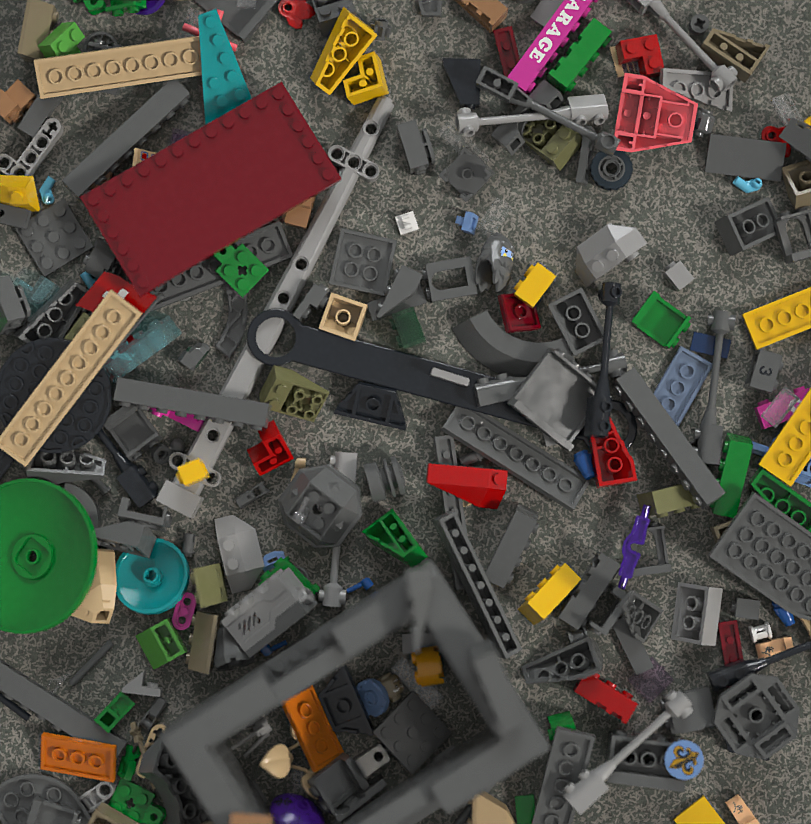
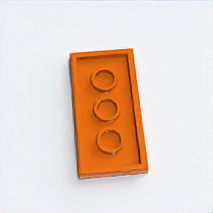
[281,685,344,772]
[40,732,117,783]

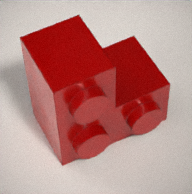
[615,34,664,78]
[247,420,294,476]

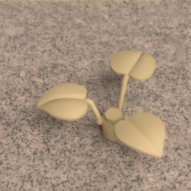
[259,726,321,800]

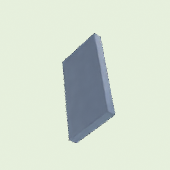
[653,345,712,427]

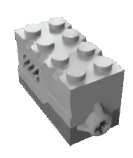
[221,567,318,658]

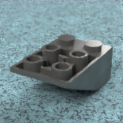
[312,0,357,37]

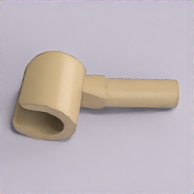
[290,457,306,482]

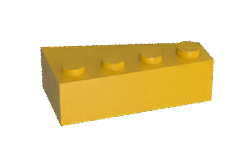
[310,6,377,95]

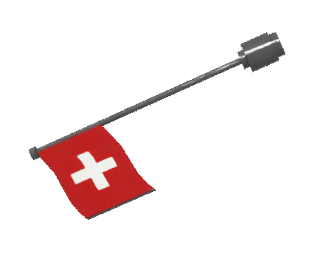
[75,271,165,366]

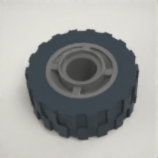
[590,150,633,191]

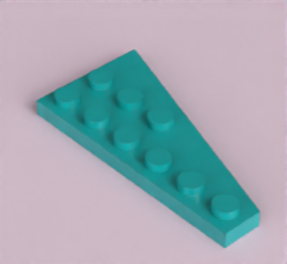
[198,8,252,125]

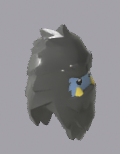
[474,232,515,292]

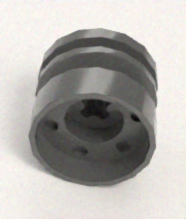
[363,456,405,503]

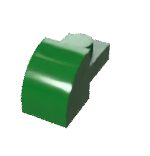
[94,691,136,733]

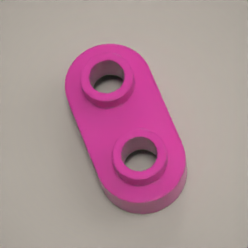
[172,592,197,630]

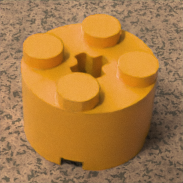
[411,645,445,687]

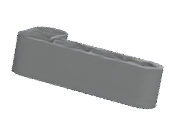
[0,118,64,176]

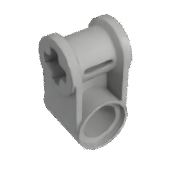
[78,781,116,813]

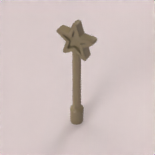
[129,721,155,789]

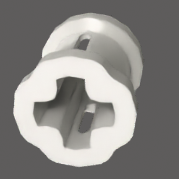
[748,621,772,643]

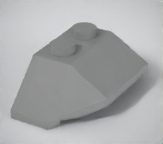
[575,224,647,287]
[214,515,265,594]

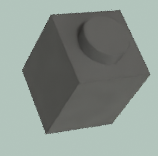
[730,597,761,620]

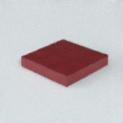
[497,293,541,333]

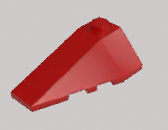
[589,417,637,488]
[426,463,508,509]

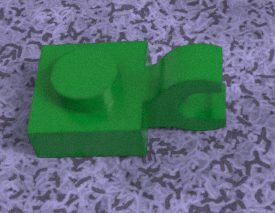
[117,744,141,781]

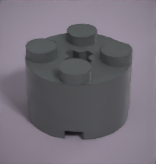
[83,238,121,279]

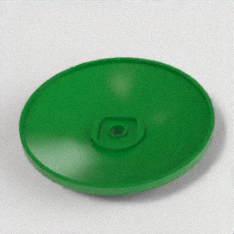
[0,478,98,634]

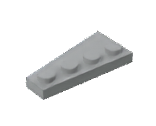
[660,68,733,112]

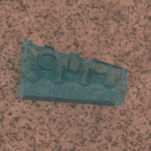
[104,315,182,383]

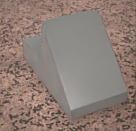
[122,670,163,697]

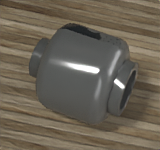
[693,108,716,137]

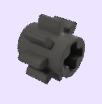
[369,17,392,41]

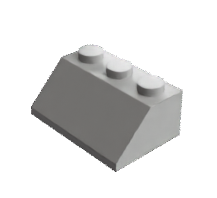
[671,582,723,646]

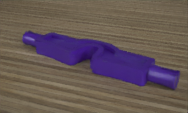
[617,504,651,590]

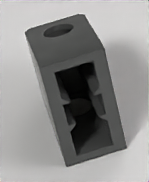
[353,743,391,777]

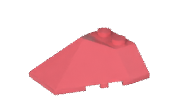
[614,73,698,152]

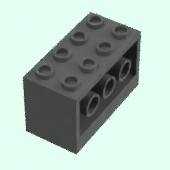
[605,728,686,792]

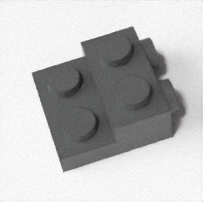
[293,283,331,322]

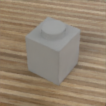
[663,261,695,292]

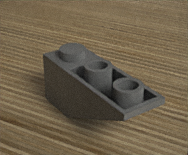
[375,265,423,320]

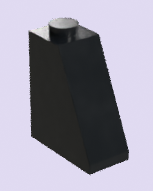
[442,58,481,111]

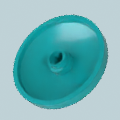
[116,538,190,615]

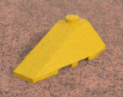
[0,175,40,211]

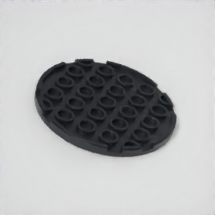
[0,337,112,453]

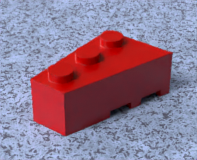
[573,674,638,724]

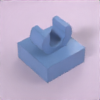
[455,211,479,235]

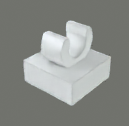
[395,211,419,235]

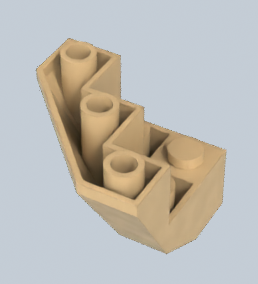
[71,549,117,624]
[468,792,516,824]

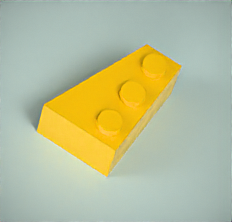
[518,563,581,625]

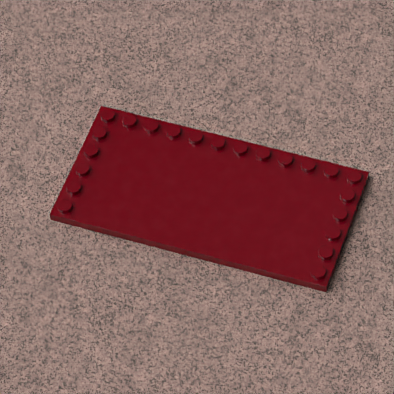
[80,82,342,297]

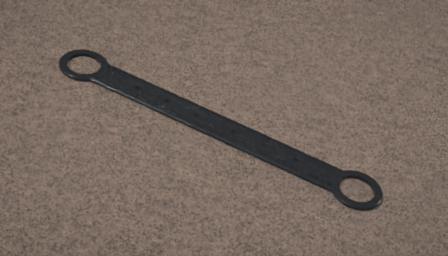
[247,308,637,450]

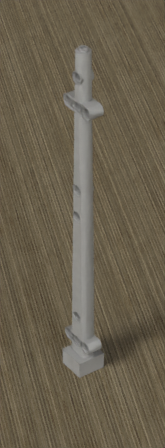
[156,95,394,518]

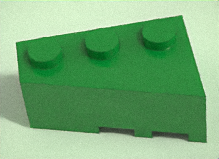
[362,509,428,568]

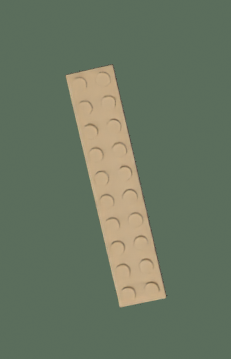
[33,36,202,99]
[0,289,143,467]

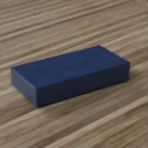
[689,332,731,359]

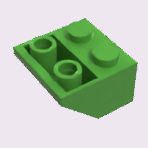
[136,617,188,669]

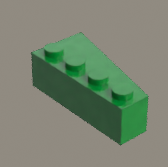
[546,18,612,95]

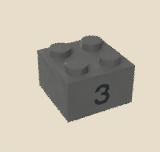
[744,349,784,395]

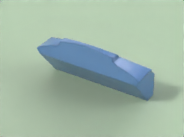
[263,551,285,572]

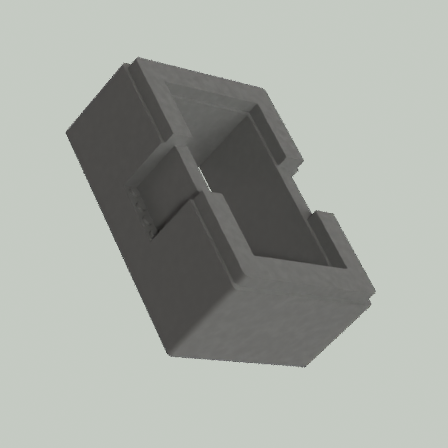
[159,558,549,824]

